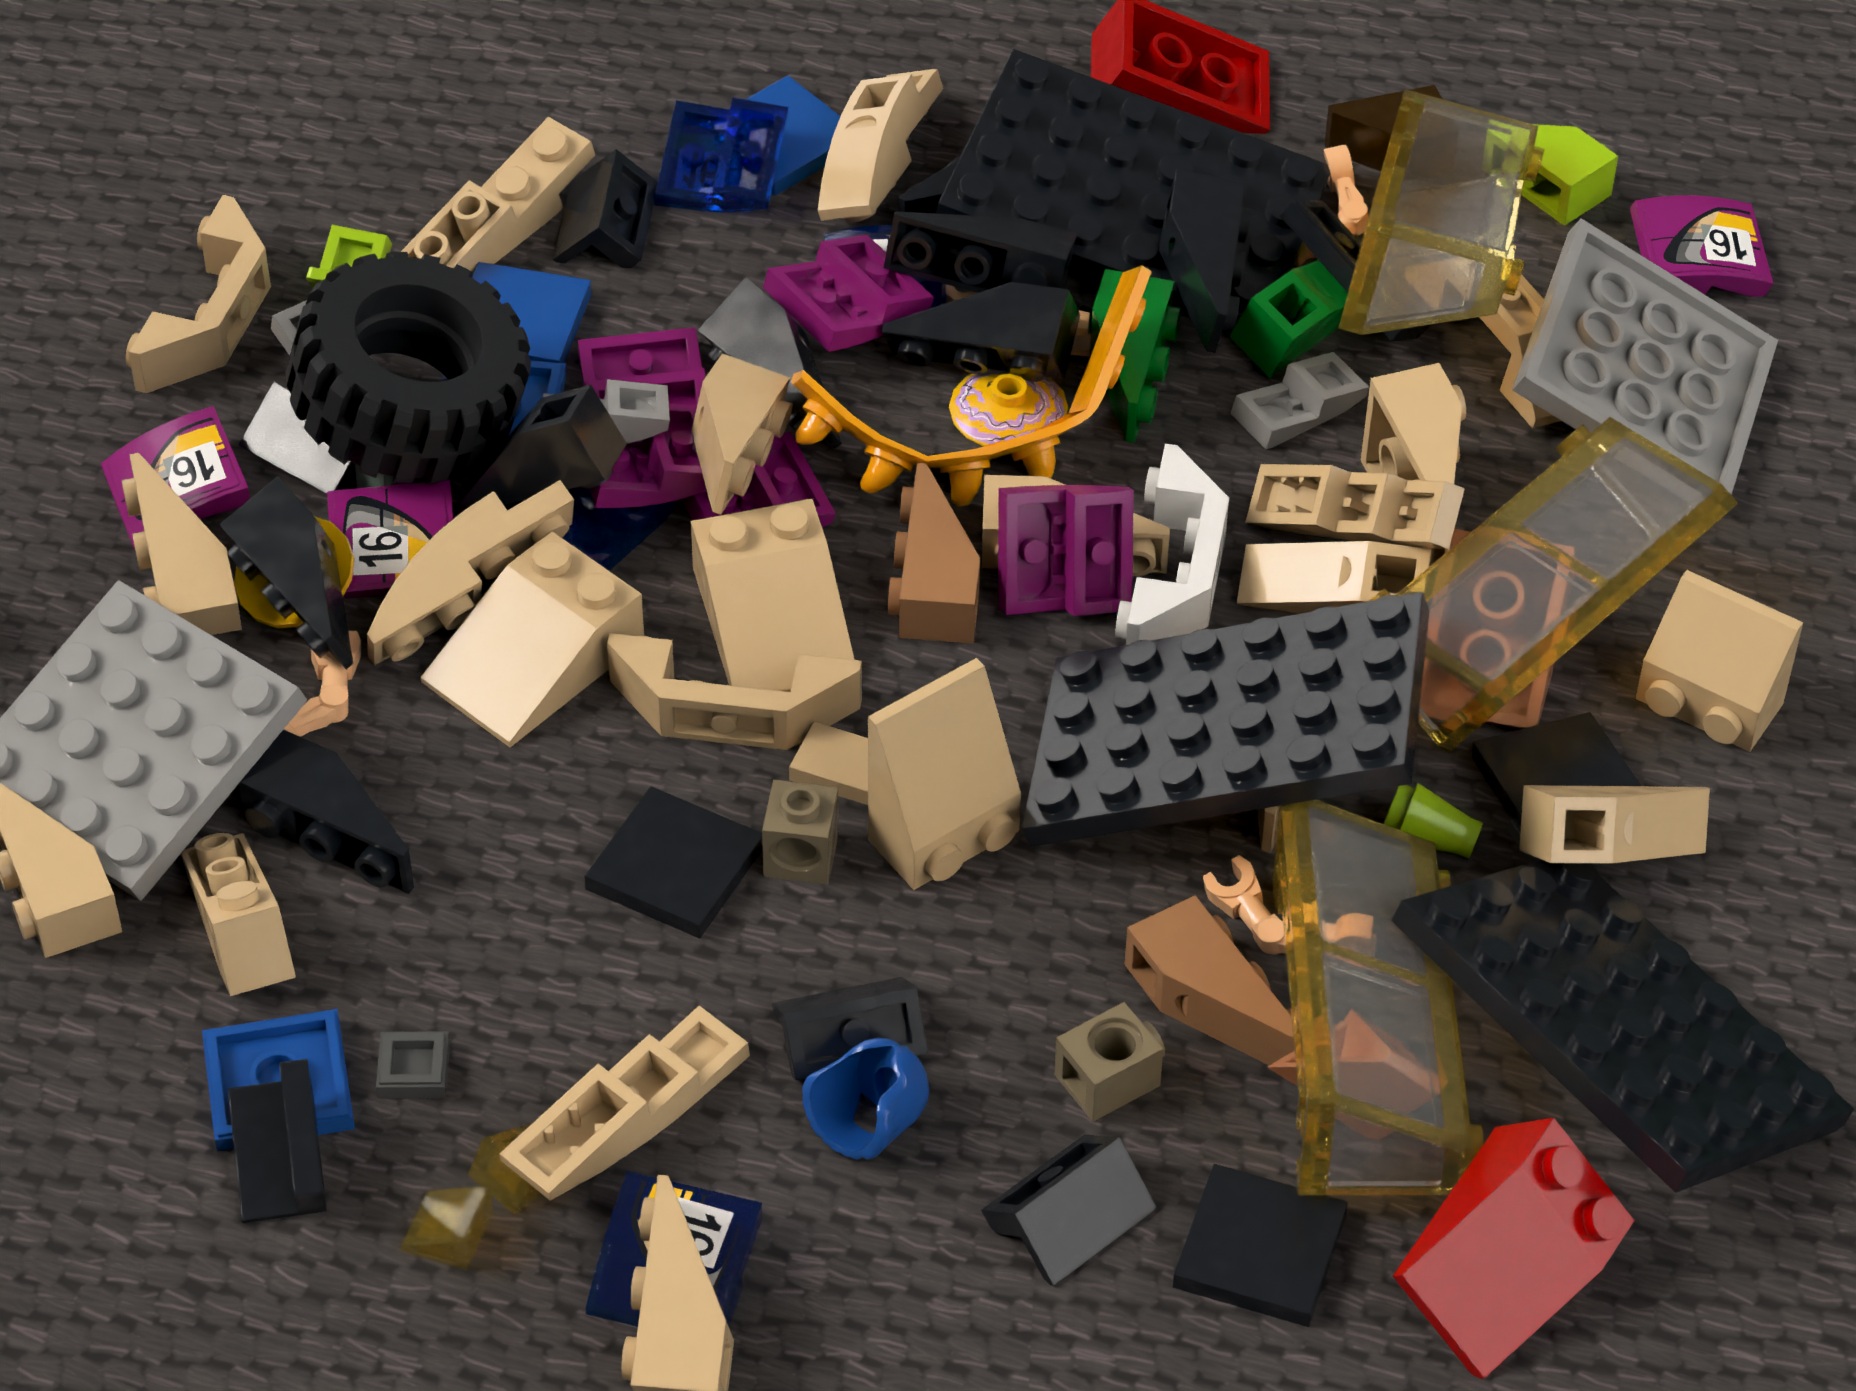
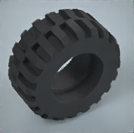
[286,252,531,484]

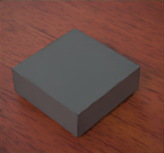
[376,1031,450,1099]

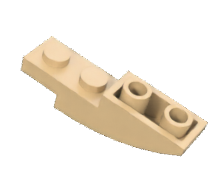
[818,69,944,223]
[401,117,595,274]
[367,480,574,665]

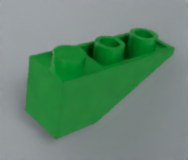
[1229,260,1363,378]
[1091,269,1182,443]

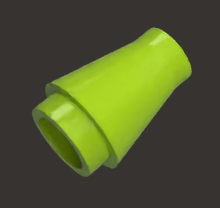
[1381,783,1483,859]

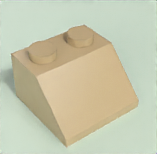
[1636,570,1803,752]

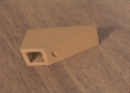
[888,462,980,643]
[1125,895,1308,1065]

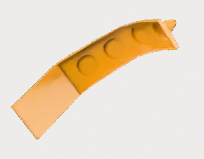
[791,266,1152,507]

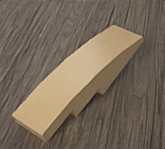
[1245,464,1465,549]
[499,1006,750,1201]

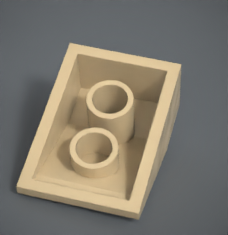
[1361,363,1466,588]
[691,499,855,692]
[421,531,644,747]
[868,658,1021,890]

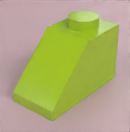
[1482,122,1618,226]

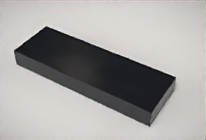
[1280,200,1431,341]

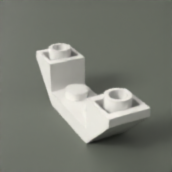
[1115,444,1229,645]

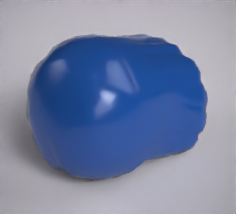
[802,1038,930,1160]

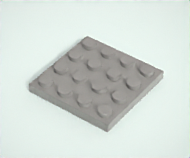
[1512,218,1778,515]
[0,580,307,901]

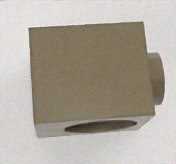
[762,780,839,884]
[1054,1002,1165,1122]

